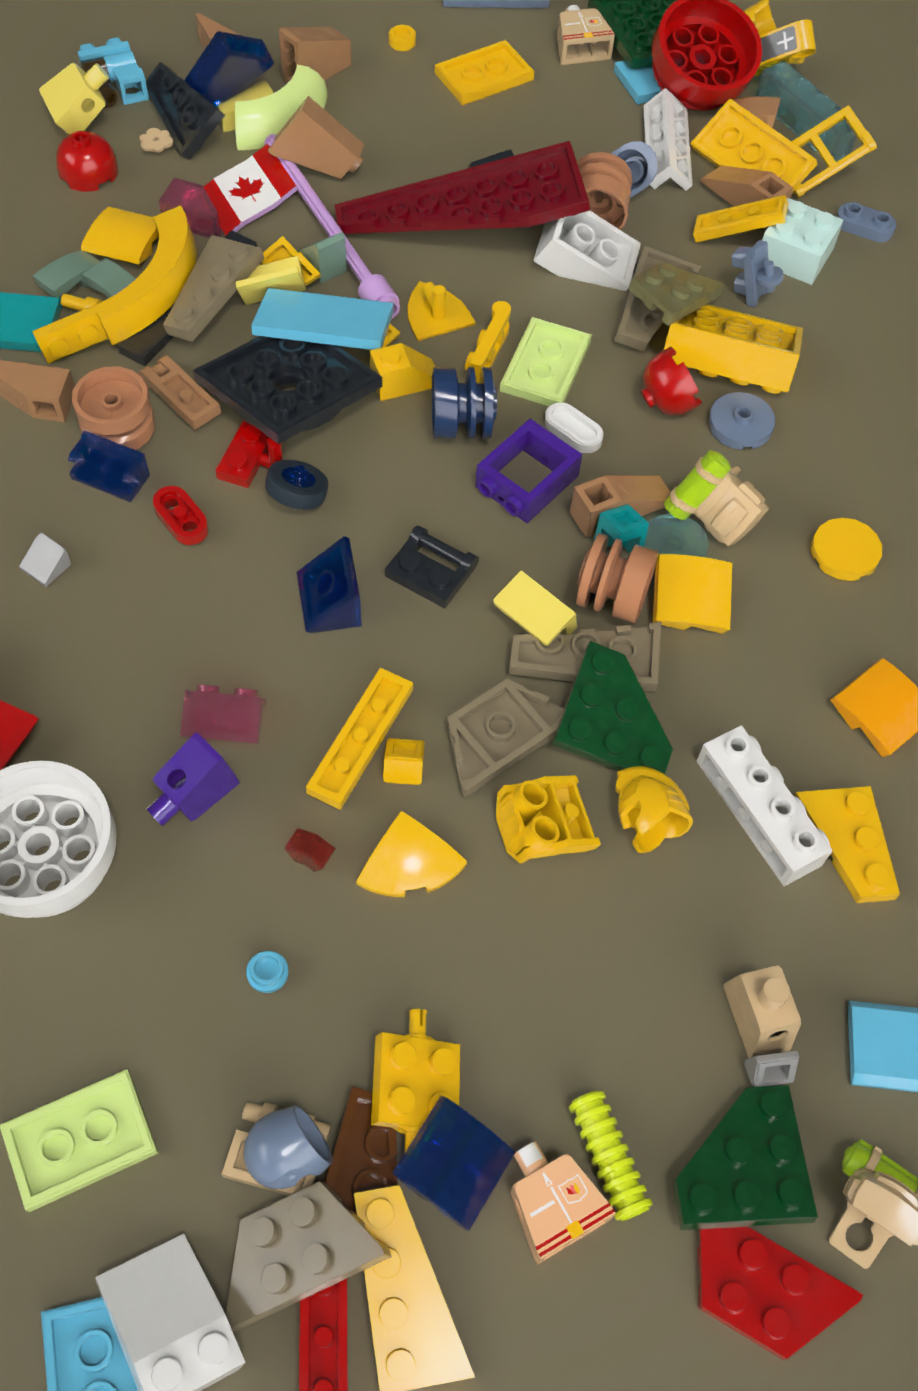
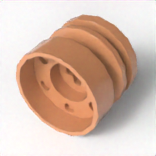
[577,152,633,230]
[576,533,659,624]

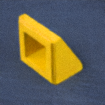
[383,738,425,785]

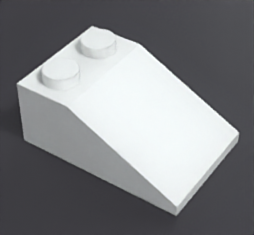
[533,211,641,291]
[95,1234,245,1391]

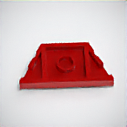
[698,1226,864,1360]

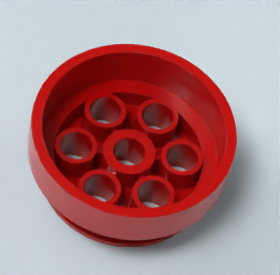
[652,0,762,111]

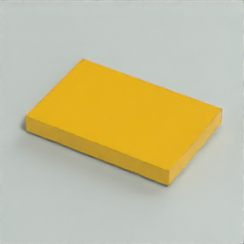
[434,40,535,106]

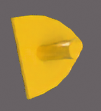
[408,281,476,341]

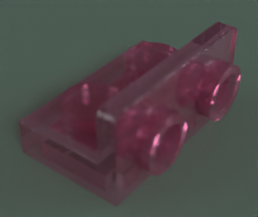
[180,684,266,744]

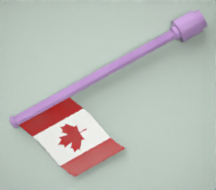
[198,134,400,320]

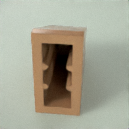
[279,27,351,83]
[268,96,365,179]

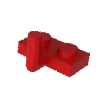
[215,421,283,488]

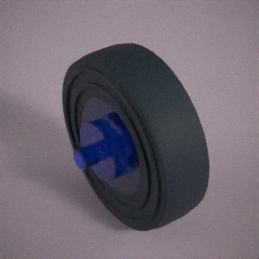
[265,460,328,510]

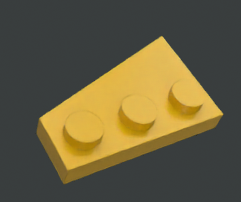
[793,786,900,903]

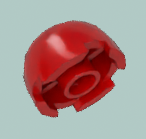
[56,131,118,192]
[641,346,702,416]

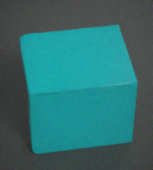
[594,504,649,553]

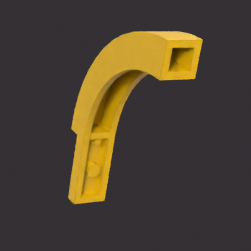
[32,205,197,364]

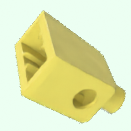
[39,63,109,135]

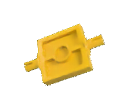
[371,1009,460,1163]

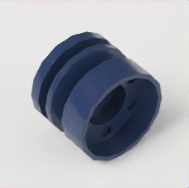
[432,367,497,439]

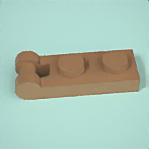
[138,355,221,430]

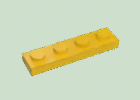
[306,668,413,810]

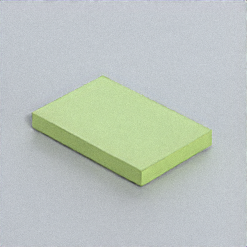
[500,317,592,406]
[0,1069,159,1212]

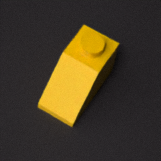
[370,343,435,401]

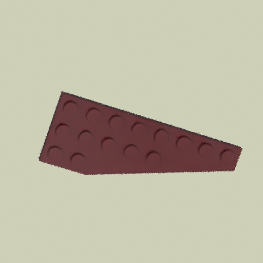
[334,141,590,234]

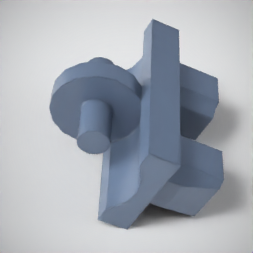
[732,240,784,307]

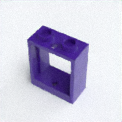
[475,419,583,524]

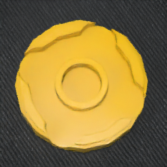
[811,518,882,581]

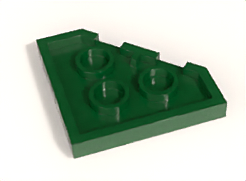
[552,641,673,774]
[673,1085,818,1230]

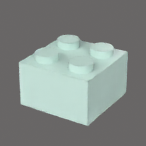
[762,198,844,285]

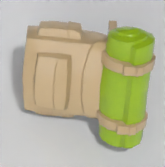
[664,450,769,546]
[829,1139,918,1269]

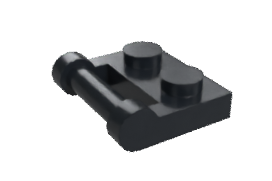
[385,525,479,609]

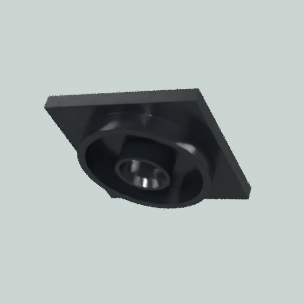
[193,336,383,444]

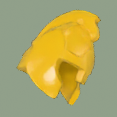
[615,766,693,853]

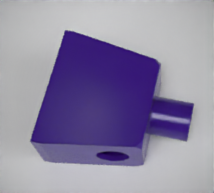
[146,732,240,826]

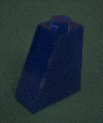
[184,31,274,107]

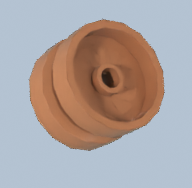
[72,366,155,455]

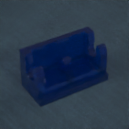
[68,430,150,502]

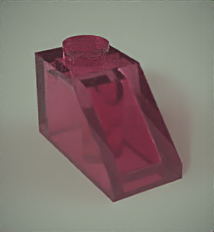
[159,178,221,238]

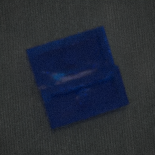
[392,1096,515,1231]

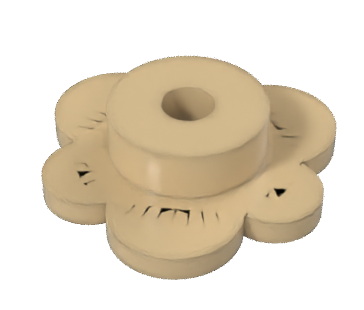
[139,128,173,153]

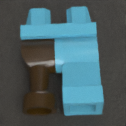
[77,37,149,108]

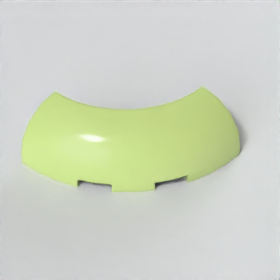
[235,65,327,150]

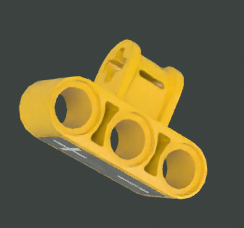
[754,20,816,76]

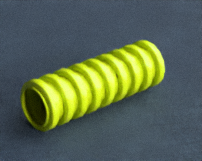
[569,1090,653,1221]

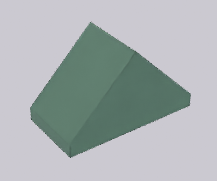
[297,232,347,283]

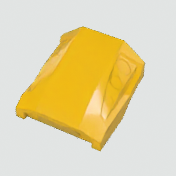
[496,775,601,863]

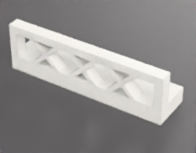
[644,88,692,191]

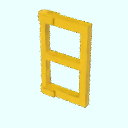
[792,105,877,198]

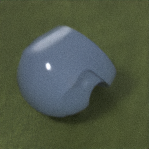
[243,1105,333,1189]

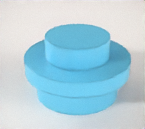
[246,951,289,993]

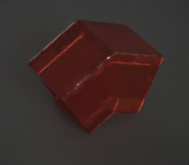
[285,828,336,872]

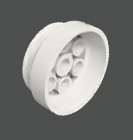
[0,761,117,918]

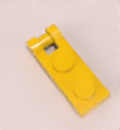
[465,301,511,383]

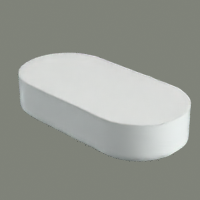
[544,402,603,453]

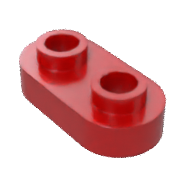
[153,486,209,545]

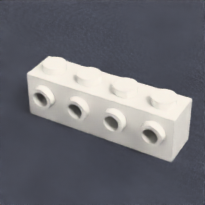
[696,725,833,886]

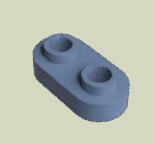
[836,202,897,242]

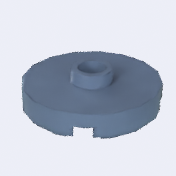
[708,392,775,450]

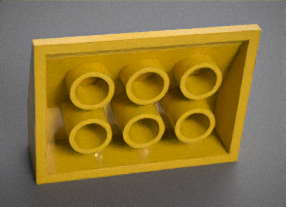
[664,304,803,394]

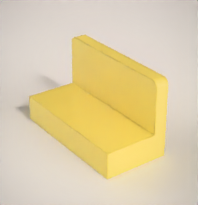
[236,256,306,305]
[493,570,577,646]

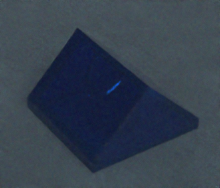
[296,536,362,633]

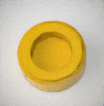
[389,25,416,51]

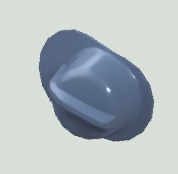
[610,141,658,198]

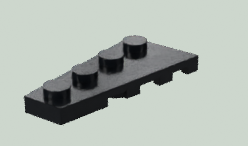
[146,62,225,160]

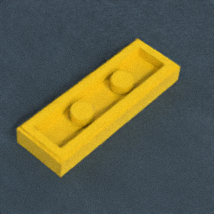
[693,195,788,243]

